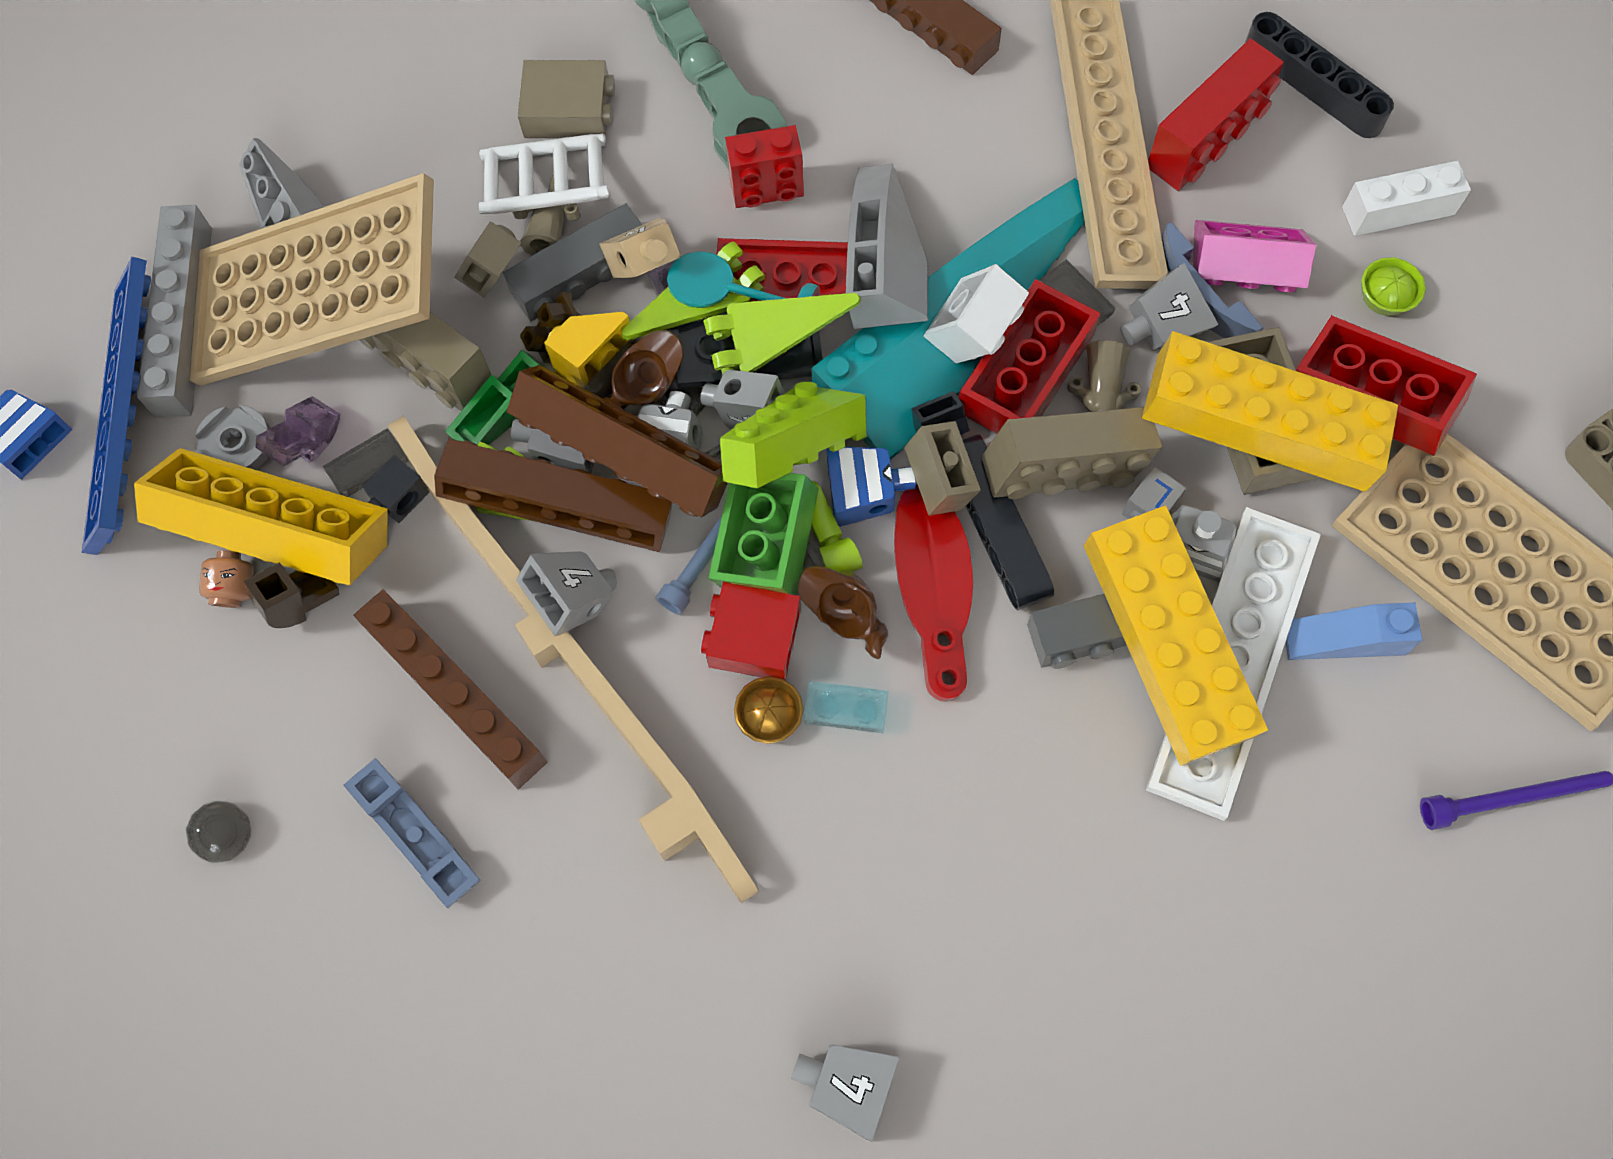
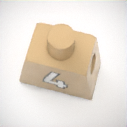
[599,217,681,278]

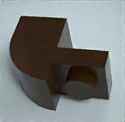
[243,562,340,629]

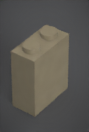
[518,60,615,138]

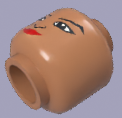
[199,550,254,608]

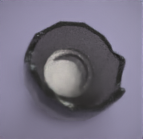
[186,801,251,863]

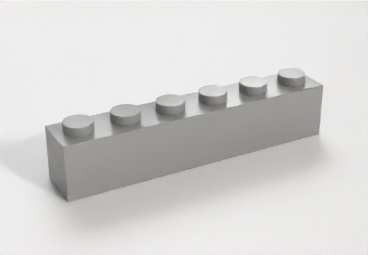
[137,205,212,417]

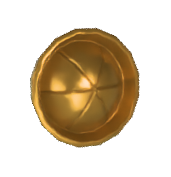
[734,676,804,744]

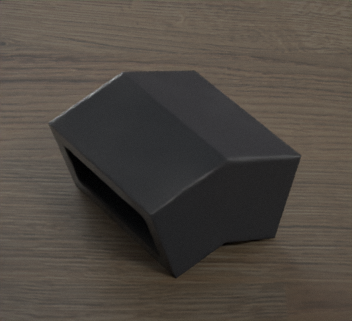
[911,391,970,435]

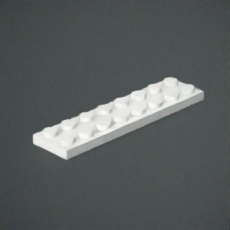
[1146,507,1321,821]

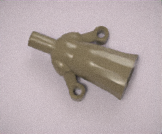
[512,174,581,255]
[1067,340,1142,412]

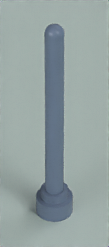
[655,515,722,615]

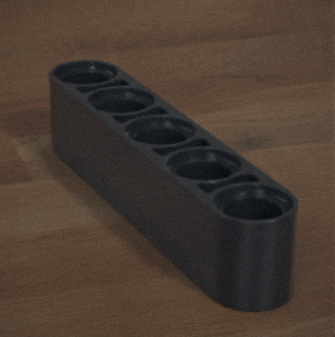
[1245,11,1394,138]
[962,434,1054,611]

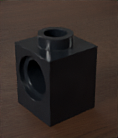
[362,455,430,524]

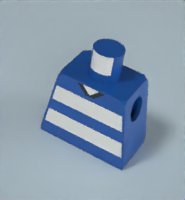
[0,389,73,480]
[827,447,915,527]

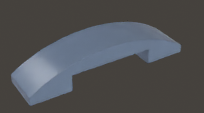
[1162,222,1263,338]
[343,758,481,909]

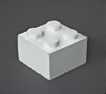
[923,264,1029,363]

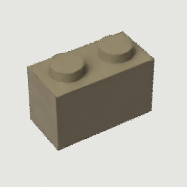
[454,221,521,298]
[904,421,981,516]

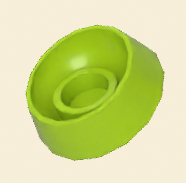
[1361,257,1426,316]

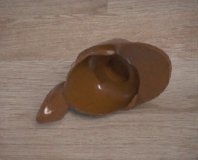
[604,330,684,410]
[798,566,888,659]

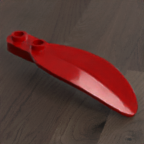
[894,484,973,702]

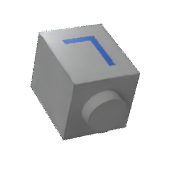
[1122,466,1186,519]

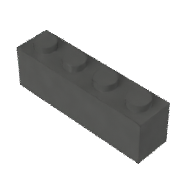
[502,203,642,322]
[1027,594,1127,669]

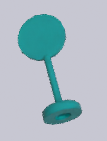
[667,251,820,308]

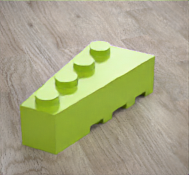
[720,382,867,488]

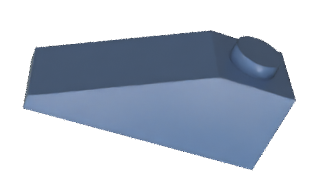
[1285,602,1423,660]

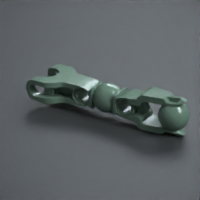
[634,0,787,169]

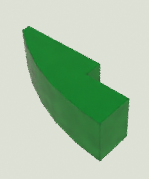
[445,350,547,445]

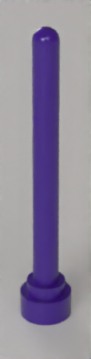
[1420,771,1613,830]

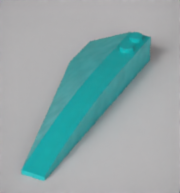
[811,178,1085,460]

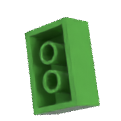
[708,473,819,595]

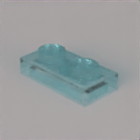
[804,681,888,733]

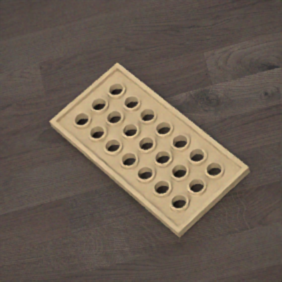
[189,173,434,386]
[1331,434,1613,732]

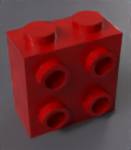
[725,125,804,208]
[701,582,801,680]

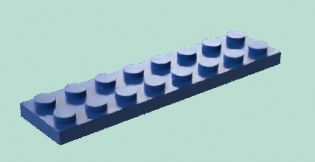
[81,256,151,555]

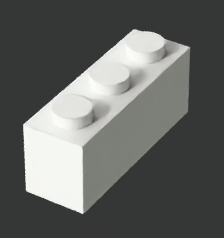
[1342,160,1471,236]

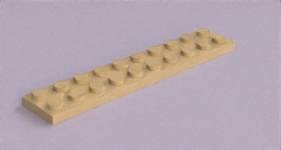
[1050,0,1168,289]

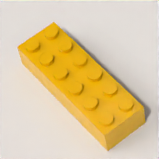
[1142,331,1398,492]
[134,448,388,586]
[1083,505,1268,766]

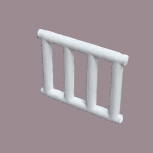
[478,133,610,215]

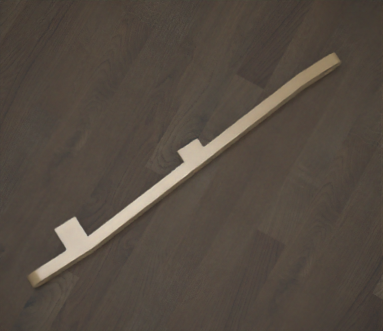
[387,416,759,903]

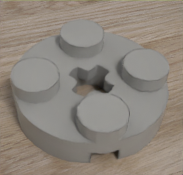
[195,405,276,470]

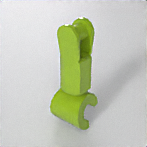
[811,481,863,572]

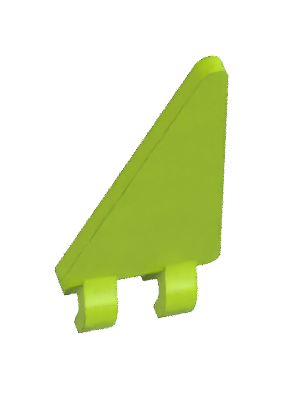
[622,242,765,340]
[704,293,861,374]

